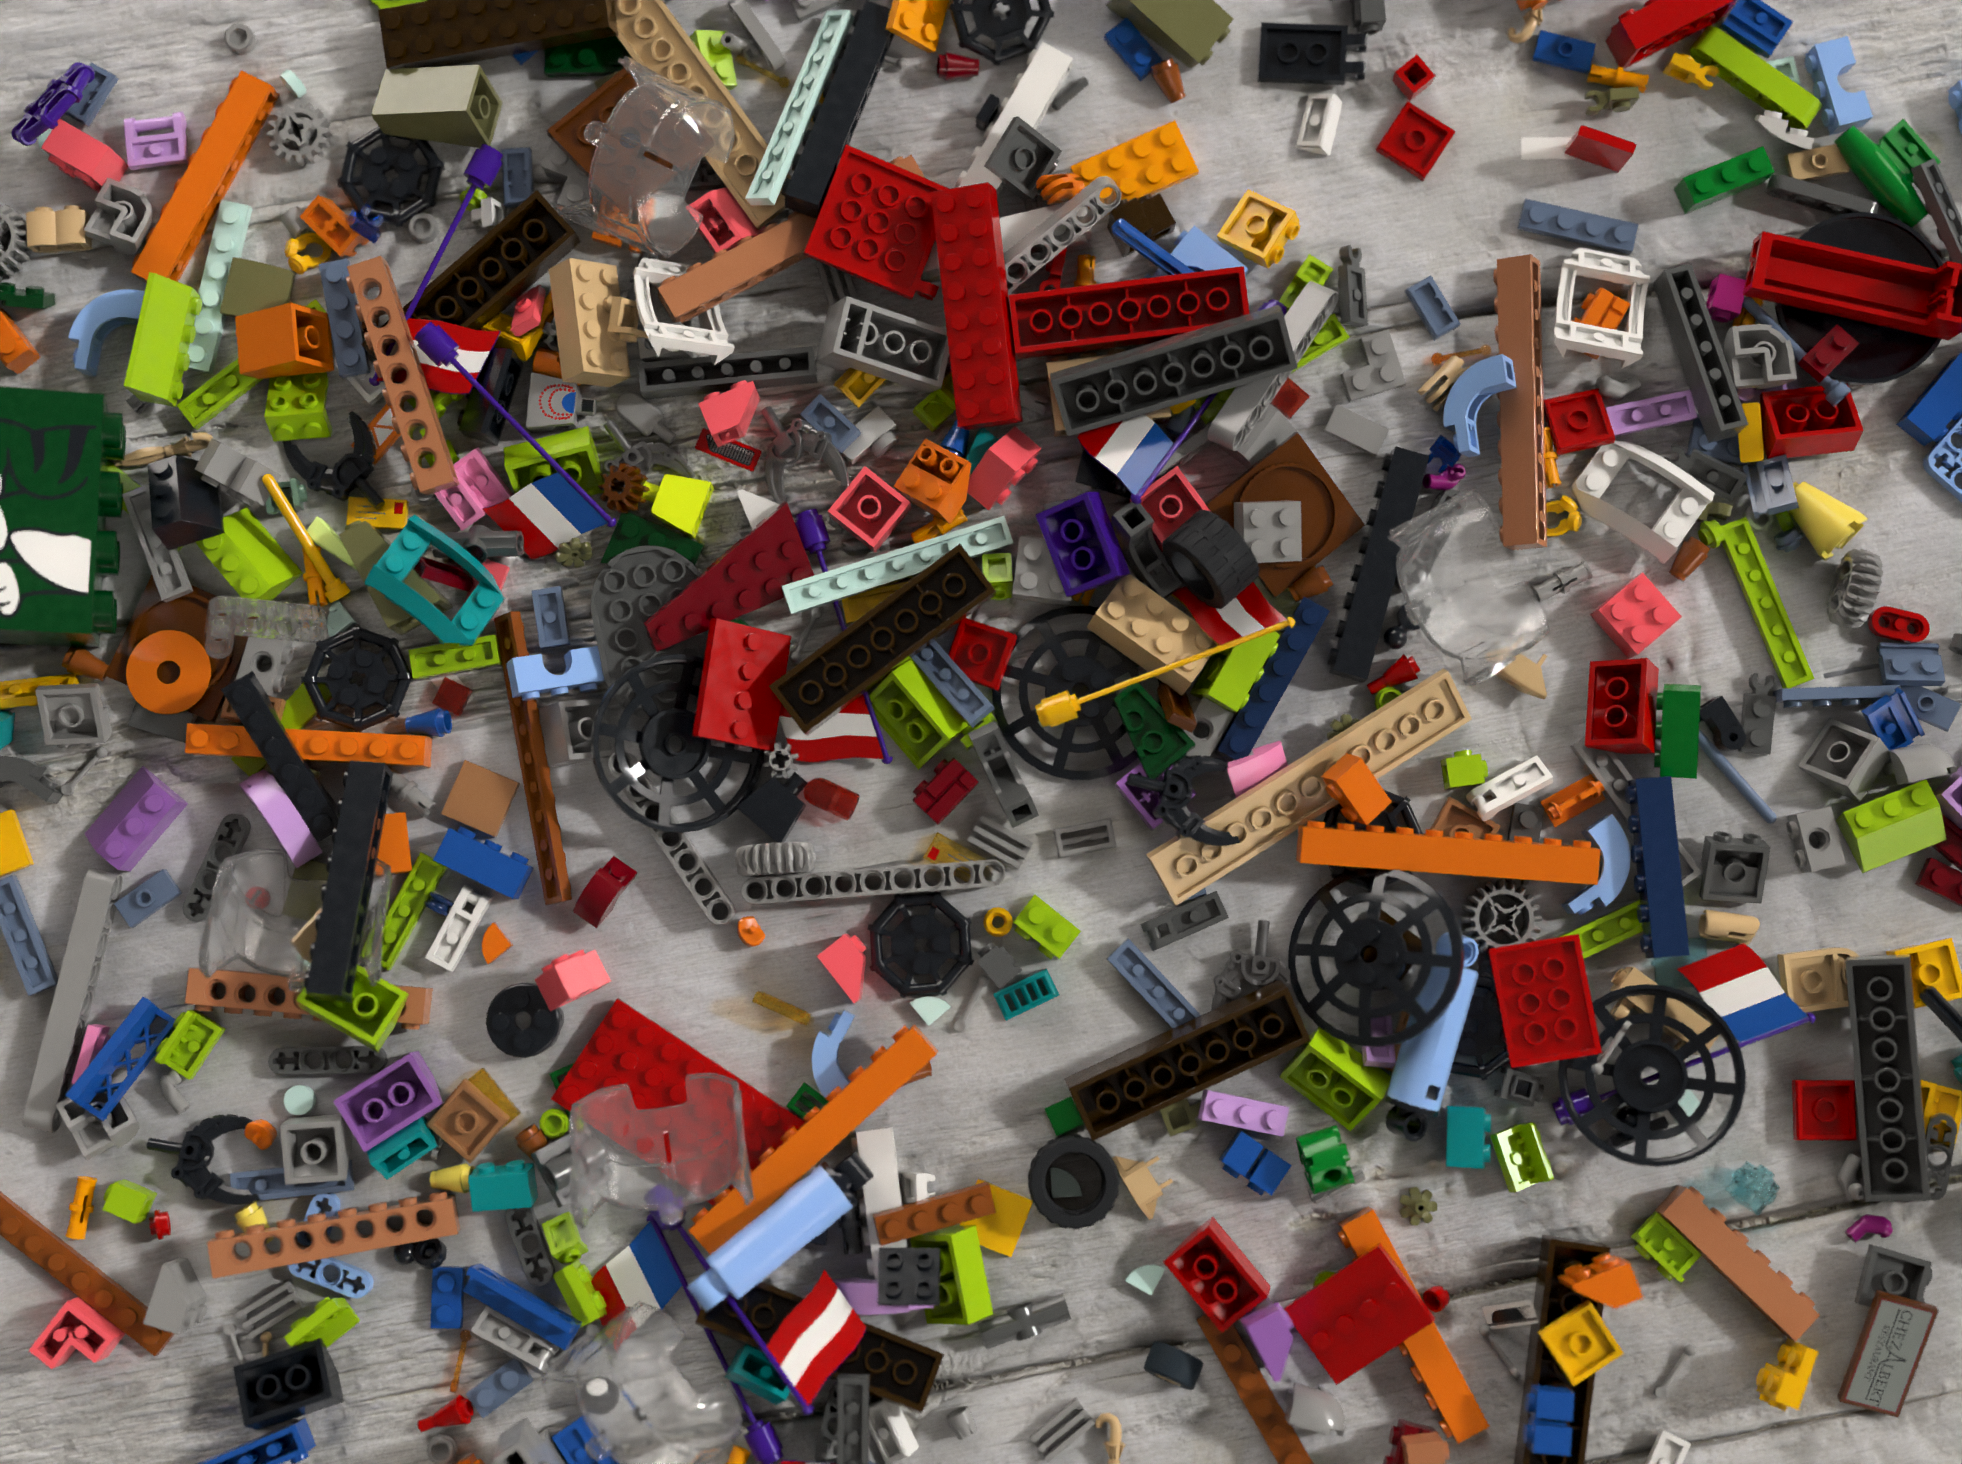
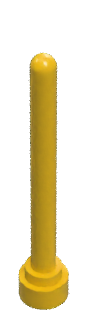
[262,474,351,603]

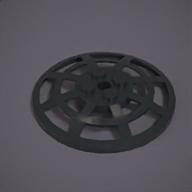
[992,606,1162,780]
[591,654,764,833]
[1288,868,1464,1047]
[1558,984,1746,1167]

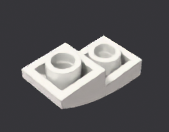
[1755,110,1814,150]

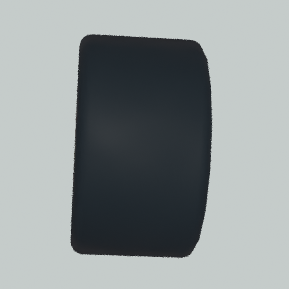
[1144,1341,1203,1390]

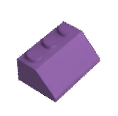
[85,766,188,871]
[333,1051,443,1152]
[1240,1297,1294,1383]

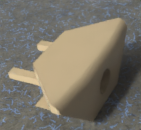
[1485,639,1547,700]
[1112,1156,1173,1220]

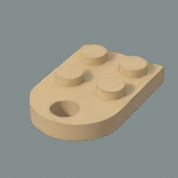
[1777,947,1859,1012]

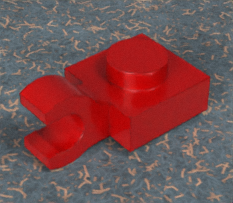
[1039,248,1067,291]

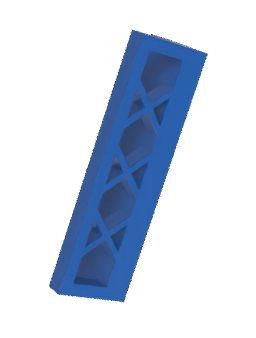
[66,996,176,1122]
[463,1264,582,1350]

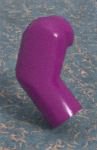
[1422,464,1466,491]
[1845,1214,1893,1243]

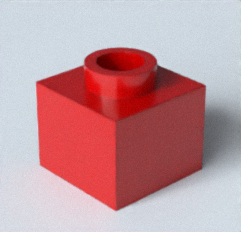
[1391,54,1436,101]

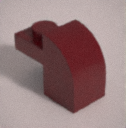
[573,856,638,928]

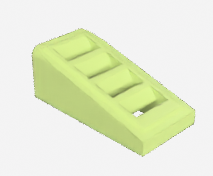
[307,516,357,570]

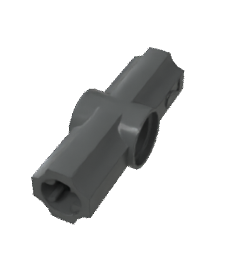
[432,525,524,563]
[978,1293,1071,1349]

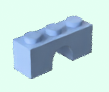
[1805,36,1873,135]
[506,646,605,701]

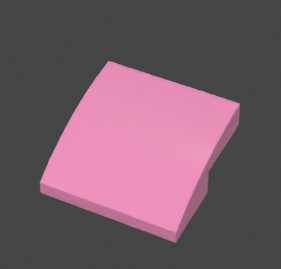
[434,447,513,531]
[1227,741,1288,798]

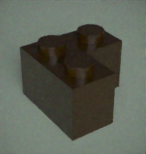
[1107,193,1176,258]

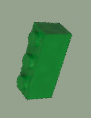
[1674,146,1775,214]
[1654,684,1701,779]

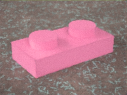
[71,1024,110,1084]

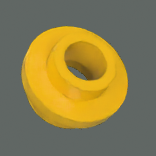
[983,907,1013,937]

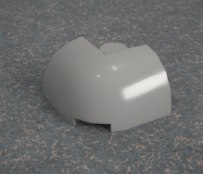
[84,178,153,255]
[1723,324,1797,390]
[1882,744,1957,785]
[55,1090,139,1161]
[1284,1382,1345,1436]

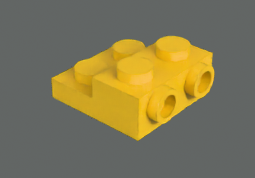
[1217,189,1300,269]
[1886,938,1962,1009]
[1756,1338,1818,1411]

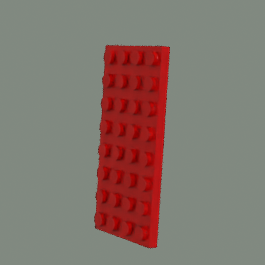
[551,998,806,1206]

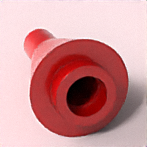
[1367,654,1421,695]
[418,1395,474,1432]

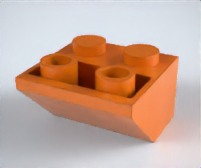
[893,438,971,524]
[1558,1253,1644,1309]

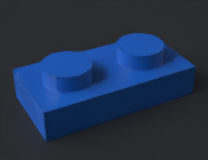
[1104,17,1163,82]
[430,1266,465,1329]

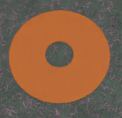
[126,630,211,714]

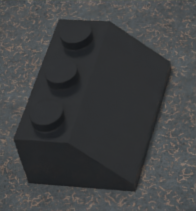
[457,348,524,446]
[148,455,224,550]
[233,1338,344,1431]

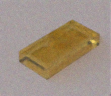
[468,1068,521,1133]

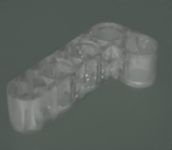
[204,596,328,659]

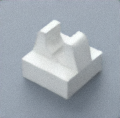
[471,197,506,231]
[901,1171,936,1203]

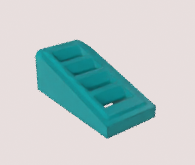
[966,428,999,475]
[993,968,1059,1021]

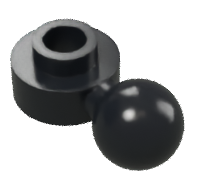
[1384,601,1428,650]
[393,1238,447,1269]

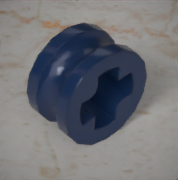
[424,891,454,916]

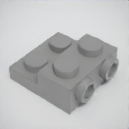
[35,683,112,748]

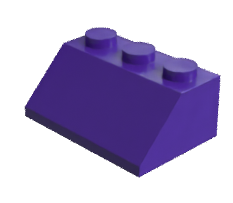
[1035,492,1130,597]

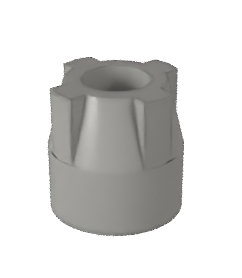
[281,207,311,239]
[946,1406,977,1440]

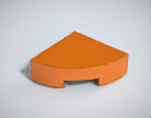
[482,922,513,964]

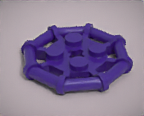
[11,62,95,146]

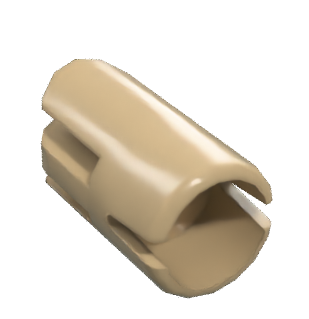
[1417,355,1469,412]
[1698,910,1760,945]

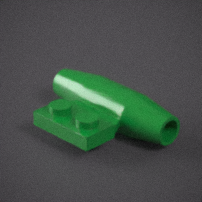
[1834,118,1941,228]

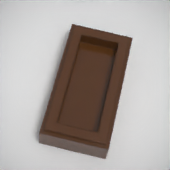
[1157,682,1197,733]

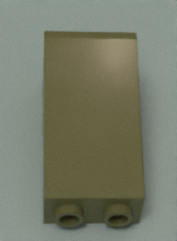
[1106,0,1234,69]
[371,65,503,148]
[339,520,453,635]

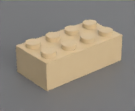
[549,258,631,387]
[1086,575,1218,696]

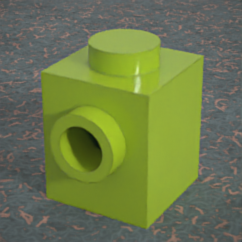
[1440,750,1488,790]
[102,1179,157,1224]

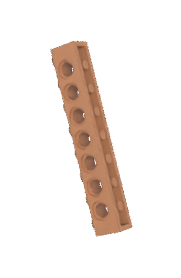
[346,256,460,496]
[185,968,433,1030]
[207,1191,461,1279]

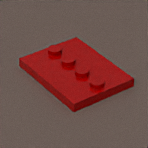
[692,618,792,752]
[1488,934,1602,1068]
[1283,1243,1435,1385]

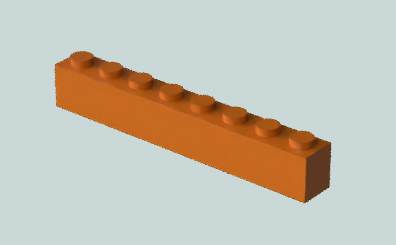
[131,70,280,283]
[185,723,432,767]
[1337,1206,1490,1444]

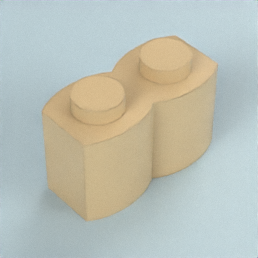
[26,205,92,253]

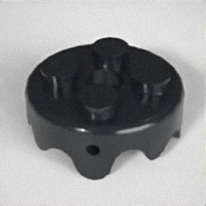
[486,983,564,1058]

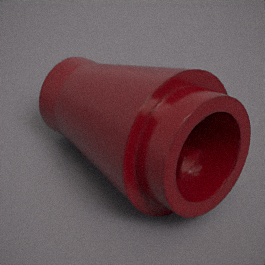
[937,52,979,81]

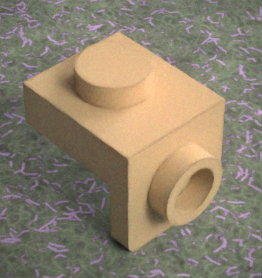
[608,296,648,343]

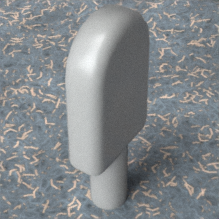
[616,391,677,444]

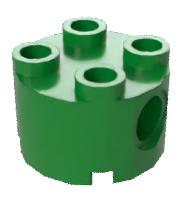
[1296,1125,1355,1194]

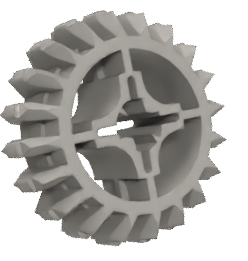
[0,204,30,280]
[1827,549,1883,629]
[735,842,816,877]
[1461,879,1542,957]

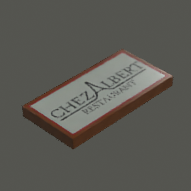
[1837,1290,1939,1418]

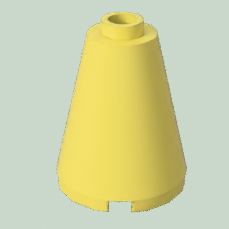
[1789,481,1868,561]

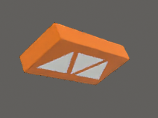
[350,403,401,465]

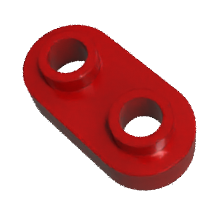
[1867,606,1930,643]

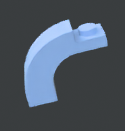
[68,289,145,376]
[1443,354,1516,458]
[1561,814,1631,915]
[812,1010,856,1098]

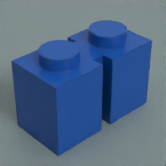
[1219,1129,1292,1196]
[1523,1385,1574,1456]

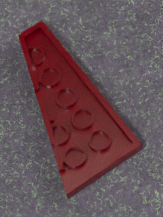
[644,501,814,652]

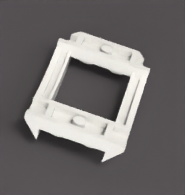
[1554,247,1650,369]
[634,257,735,365]
[1570,441,1714,564]

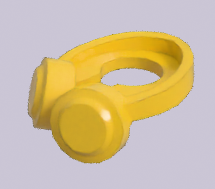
[284,233,332,275]
[1546,495,1582,537]

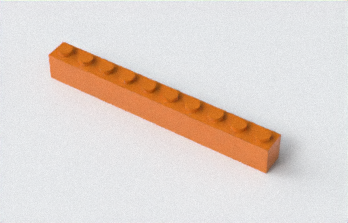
[1296,820,1601,885]
[688,1024,938,1254]

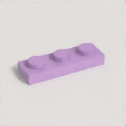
[1605,390,1697,437]
[1198,1089,1289,1137]

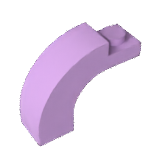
[239,769,322,868]
[832,1277,934,1315]

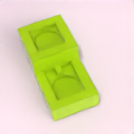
[1279,254,1333,312]
[912,372,956,433]

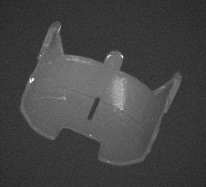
[556,56,735,259]
[1388,487,1550,686]
[199,849,392,992]
[569,1073,754,1229]
[540,1301,742,1464]

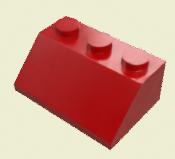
[1760,383,1864,459]
[1585,658,1659,754]
[1163,1217,1271,1333]

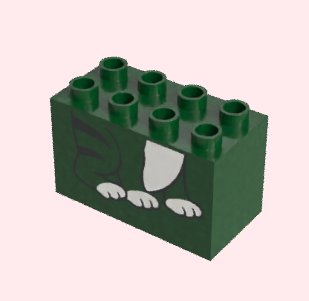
[0,386,126,648]

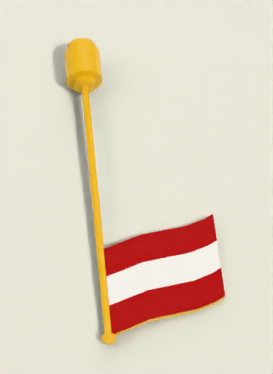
[1035,582,1295,728]

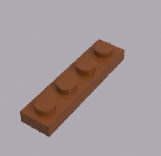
[872,1182,996,1246]

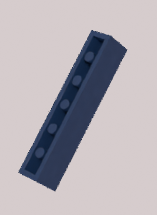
[1215,597,1330,761]
[1625,776,1690,958]

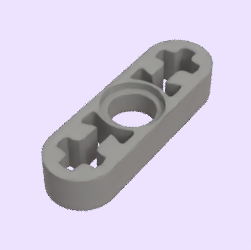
[727,0,786,71]

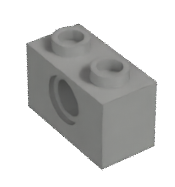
[236,629,294,697]
[1181,697,1234,758]
[1786,806,1846,873]

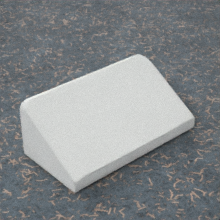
[1296,93,1342,155]
[842,406,897,465]
[869,1399,918,1464]

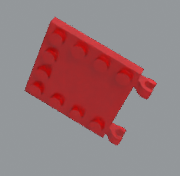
[803,144,949,301]

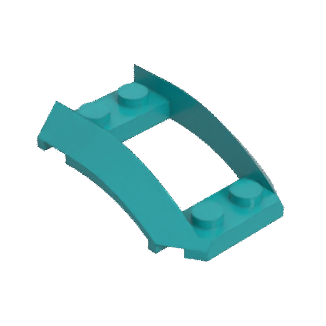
[364,515,505,646]

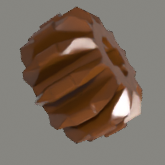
[598,463,650,514]

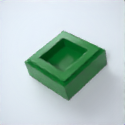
[1044,1096,1084,1136]

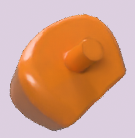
[737,916,766,947]
[244,1119,277,1150]

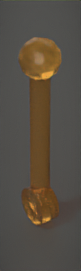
[1431,345,1491,365]
[450,1330,472,1393]

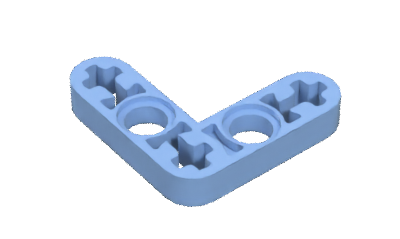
[1923,415,1962,503]
[288,1193,374,1298]

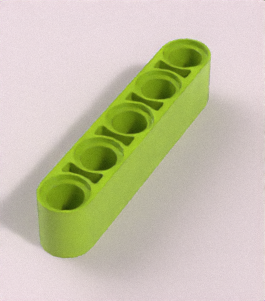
[1689,26,1822,130]

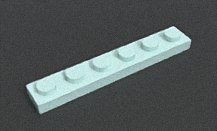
[187,200,252,374]

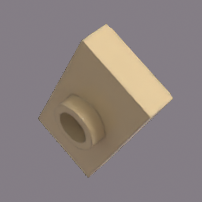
[1784,144,1850,181]

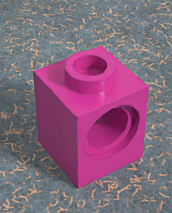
[1706,274,1745,323]

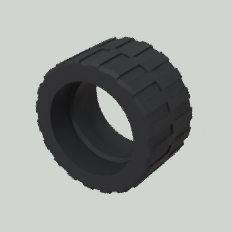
[1162,510,1259,609]
[1028,1134,1120,1230]

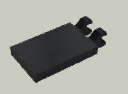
[1258,22,1368,85]

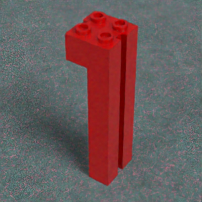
[1743,231,1962,340]

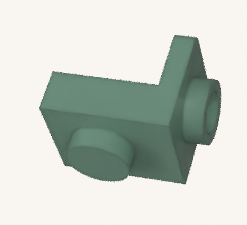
[265,478,308,515]

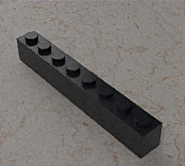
[781,0,895,219]
[1327,446,1429,683]
[304,760,393,1003]

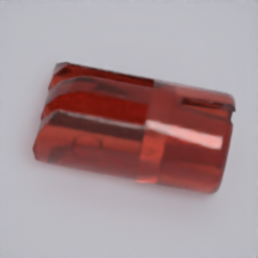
[803,777,860,820]

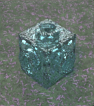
[1725,1161,1780,1216]

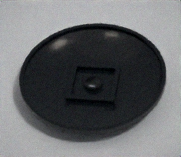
[1775,212,1943,385]

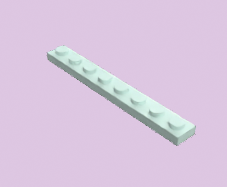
[745,10,854,206]
[782,516,1014,615]

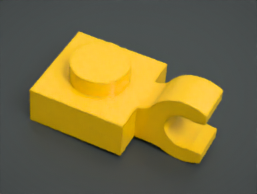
[1662,53,1719,90]

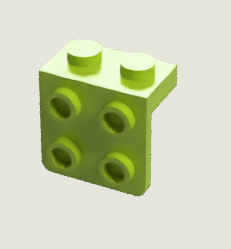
[264,372,333,442]

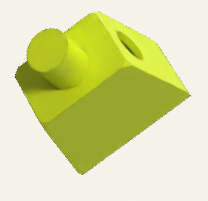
[643,474,714,539]

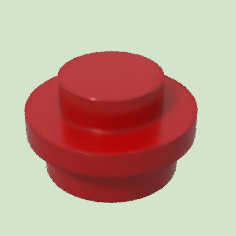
[149,1209,171,1240]

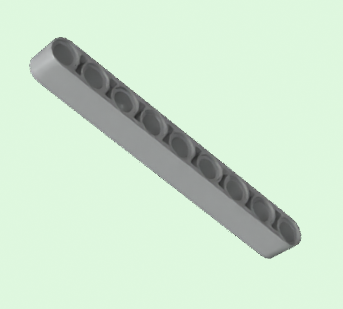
[741,860,1006,904]
[22,868,123,1133]

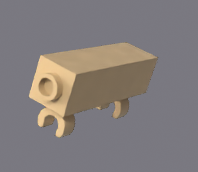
[1609,967,1719,1061]

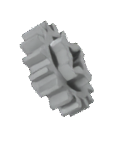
[266,101,332,166]

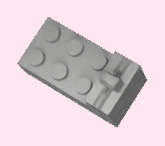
[815,296,949,394]

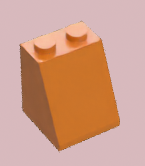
[235,302,334,379]

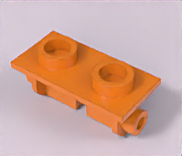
[1540,774,1606,828]

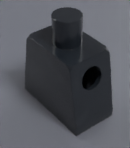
[737,772,808,843]

